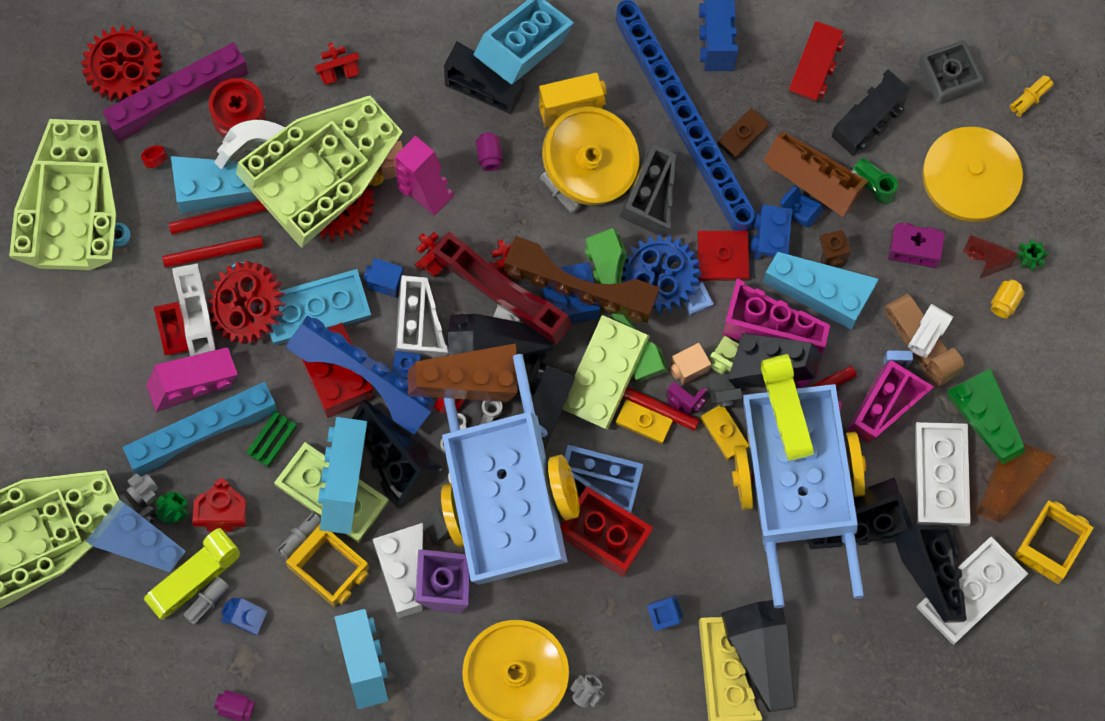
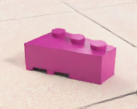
[395,136,454,216]
[146,347,238,412]
[846,360,934,443]

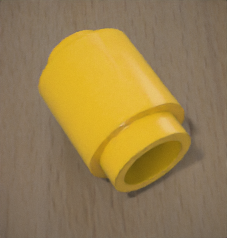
[990,280,1025,319]

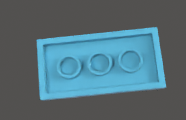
[261,269,372,346]

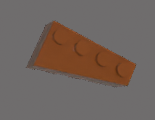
[764,131,868,217]
[408,343,517,402]

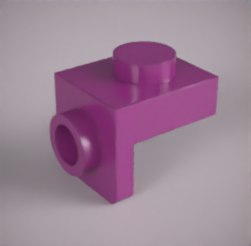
[666,382,707,415]

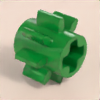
[1015,239,1048,272]
[155,492,188,524]

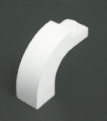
[214,120,285,169]
[172,263,216,356]

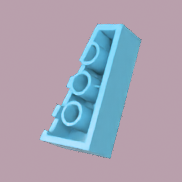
[763,252,879,330]

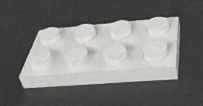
[915,422,970,526]
[916,537,1028,645]

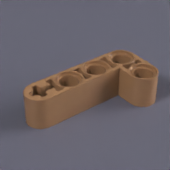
[884,293,964,388]

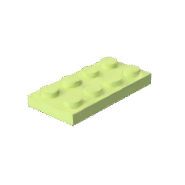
[563,315,650,430]
[274,442,389,543]

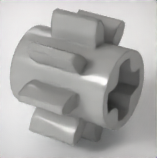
[126,473,159,506]
[570,675,605,708]

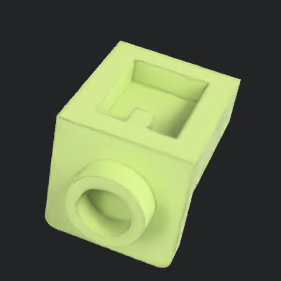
[709,336,739,374]

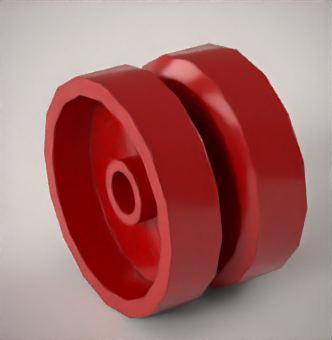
[209,78,266,138]

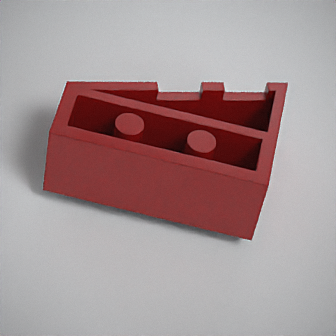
[789,21,846,103]

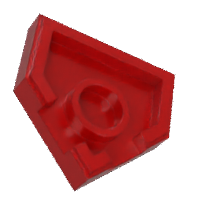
[192,477,247,532]

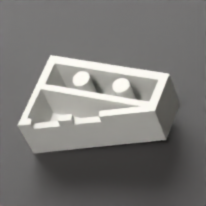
[395,276,448,360]
[373,523,424,619]

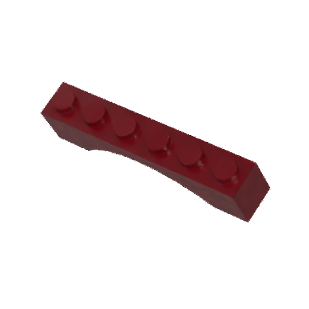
[433,232,572,345]

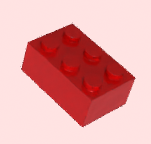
[300,323,374,418]
[560,487,653,577]

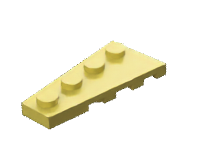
[699,617,762,721]

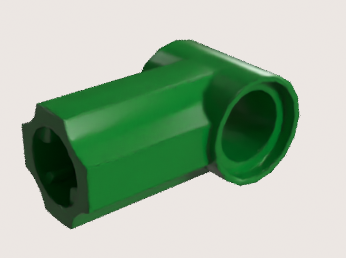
[852,158,898,204]

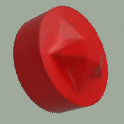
[141,145,167,168]

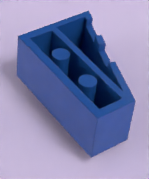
[699,0,738,71]

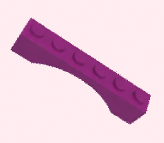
[102,42,249,142]

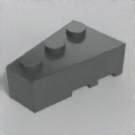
[619,144,676,238]

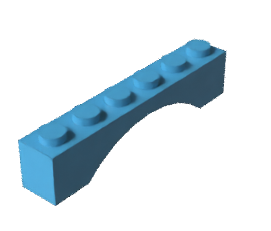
[122,382,278,476]

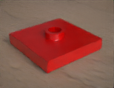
[697,231,749,281]

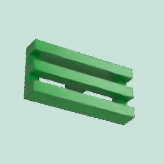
[246,411,297,468]

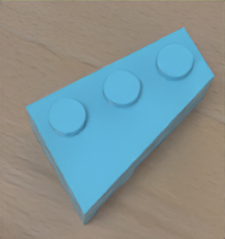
[334,609,388,709]

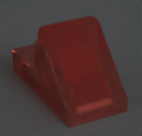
[963,235,1017,278]

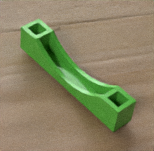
[585,228,669,382]

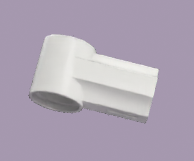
[908,304,954,358]

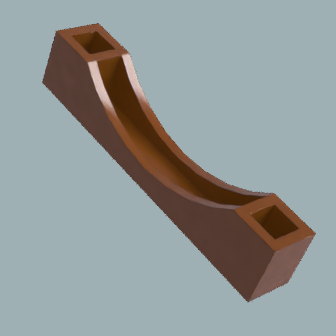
[504,236,659,323]

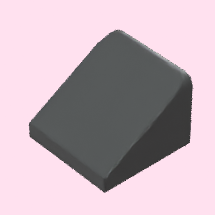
[423,508,450,544]

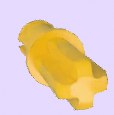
[1009,75,1054,117]

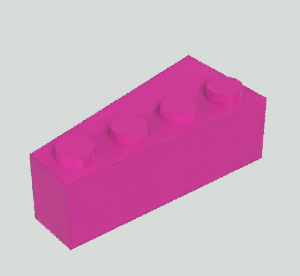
[722,278,830,358]

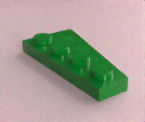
[947,368,1025,464]

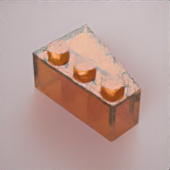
[976,443,1056,523]

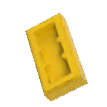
[616,400,673,444]
[700,405,749,461]

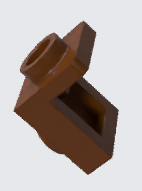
[819,230,851,268]

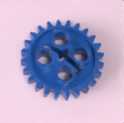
[621,234,701,315]

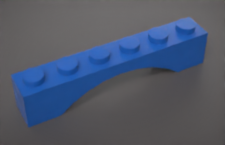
[286,315,435,434]

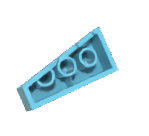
[171,156,258,213]
[318,417,367,534]

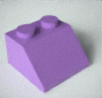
[415,549,469,614]

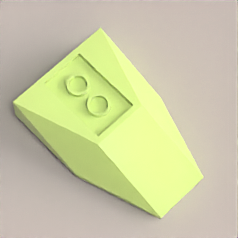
[236,95,402,248]
[0,470,119,609]

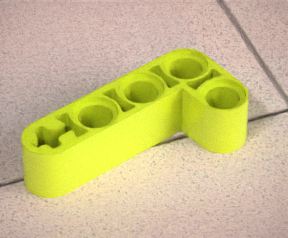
[761,354,814,462]
[144,528,240,620]

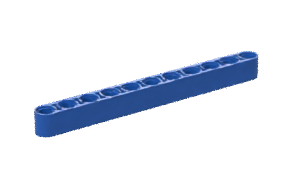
[616,0,755,231]

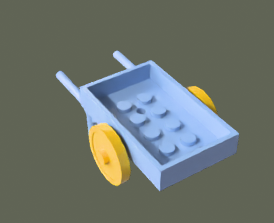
[441,354,580,585]
[732,384,866,608]

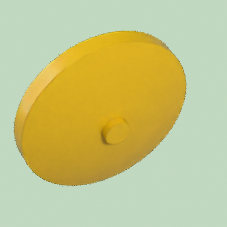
[542,107,639,205]
[922,127,1023,222]
[462,620,569,721]

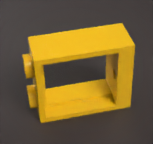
[539,73,607,128]
[1013,500,1094,584]
[286,525,369,608]

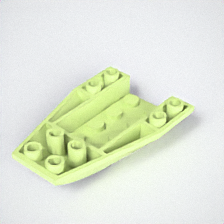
[9,119,116,270]

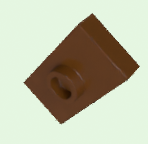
[717,108,769,160]

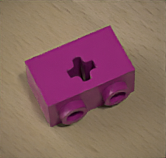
[887,222,945,269]

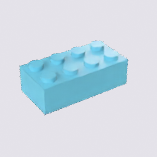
[473,0,574,85]

